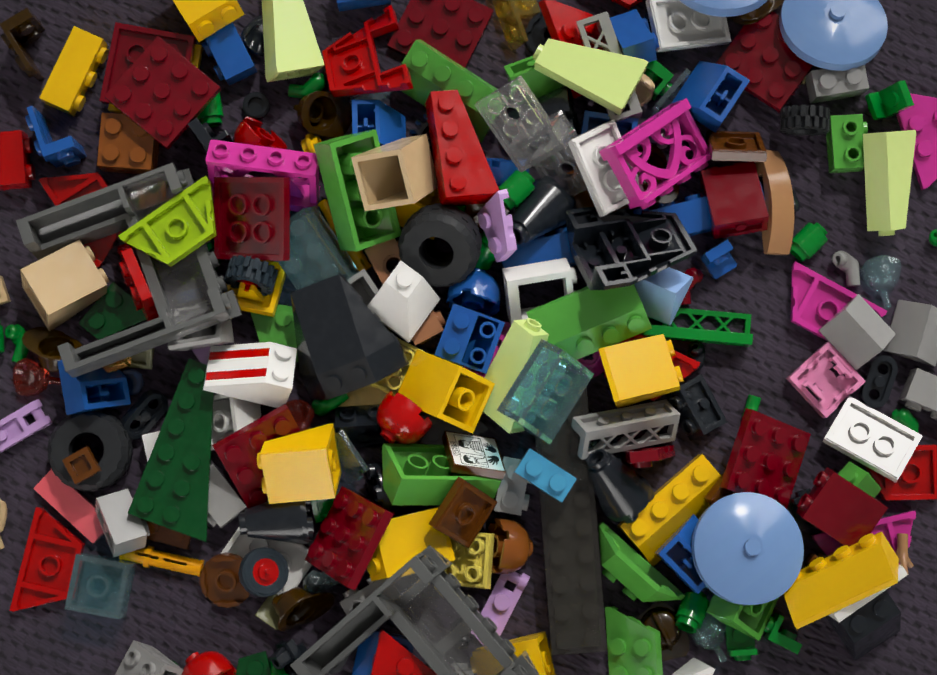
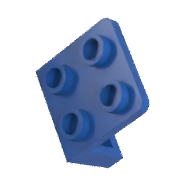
[25,106,86,168]

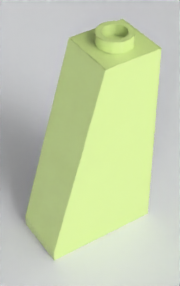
[262,0,324,82]
[533,38,648,115]
[863,130,916,236]
[483,318,549,434]

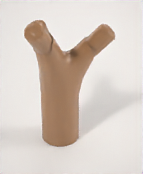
[896,533,914,574]

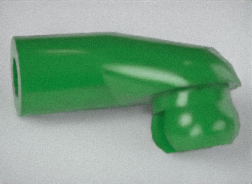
[5,324,29,364]

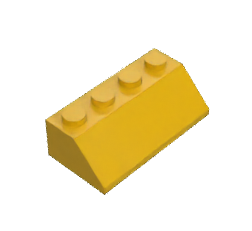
[617,454,721,567]
[783,531,899,629]

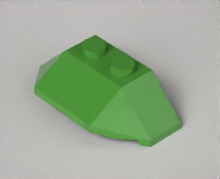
[597,522,685,602]

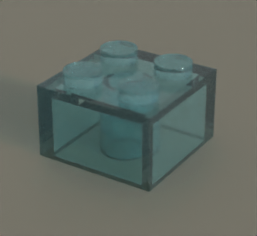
[64,553,137,619]

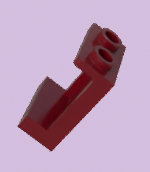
[700,162,769,239]
[796,467,888,546]

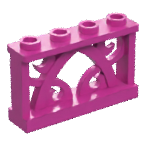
[599,98,711,209]
[205,140,320,214]

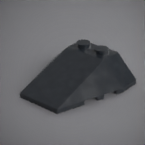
[565,207,697,290]
[291,273,409,400]

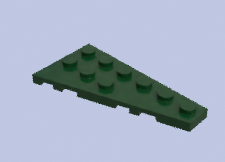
[128,359,214,542]

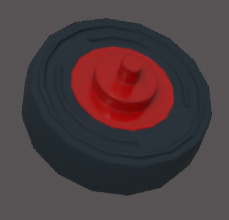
[238,547,289,597]

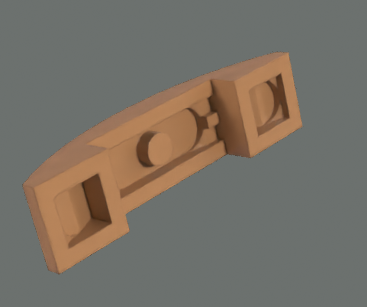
[755,150,794,255]

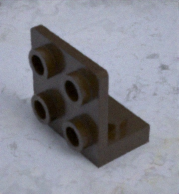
[0,8,45,82]

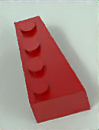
[425,90,499,206]

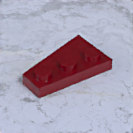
[621,445,675,468]

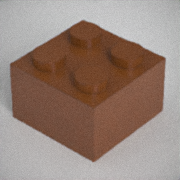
[97,113,159,174]

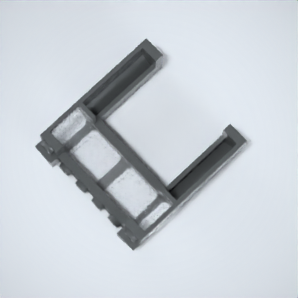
[16,163,242,378]
[290,545,539,675]

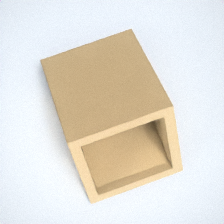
[351,134,438,211]
[20,239,109,331]

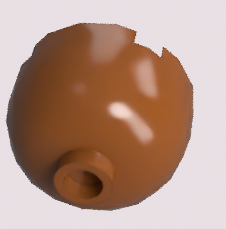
[487,518,533,574]

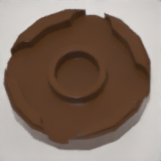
[199,552,251,608]

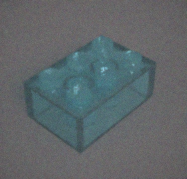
[278,206,360,290]
[497,339,594,444]

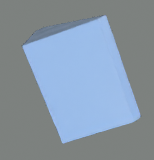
[634,267,694,326]

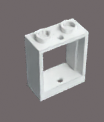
[502,258,577,325]

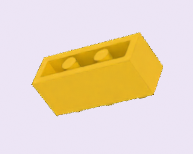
[39,26,109,116]

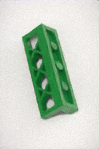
[641,308,753,347]

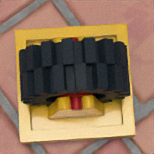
[224,255,288,317]

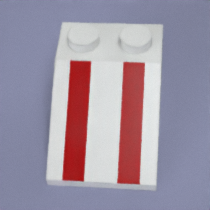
[203,342,297,408]

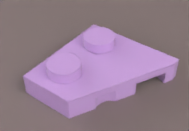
[477,189,517,262]

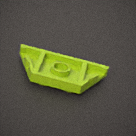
[118,175,216,267]

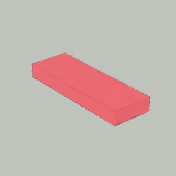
[33,469,104,544]

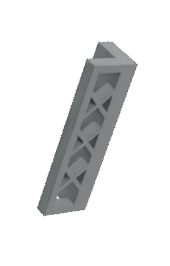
[576,11,643,122]
[571,399,680,460]

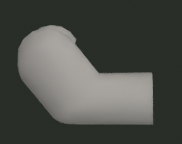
[832,251,860,287]

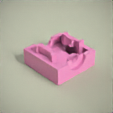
[786,341,866,418]

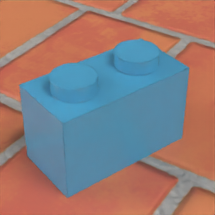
[514,448,577,502]

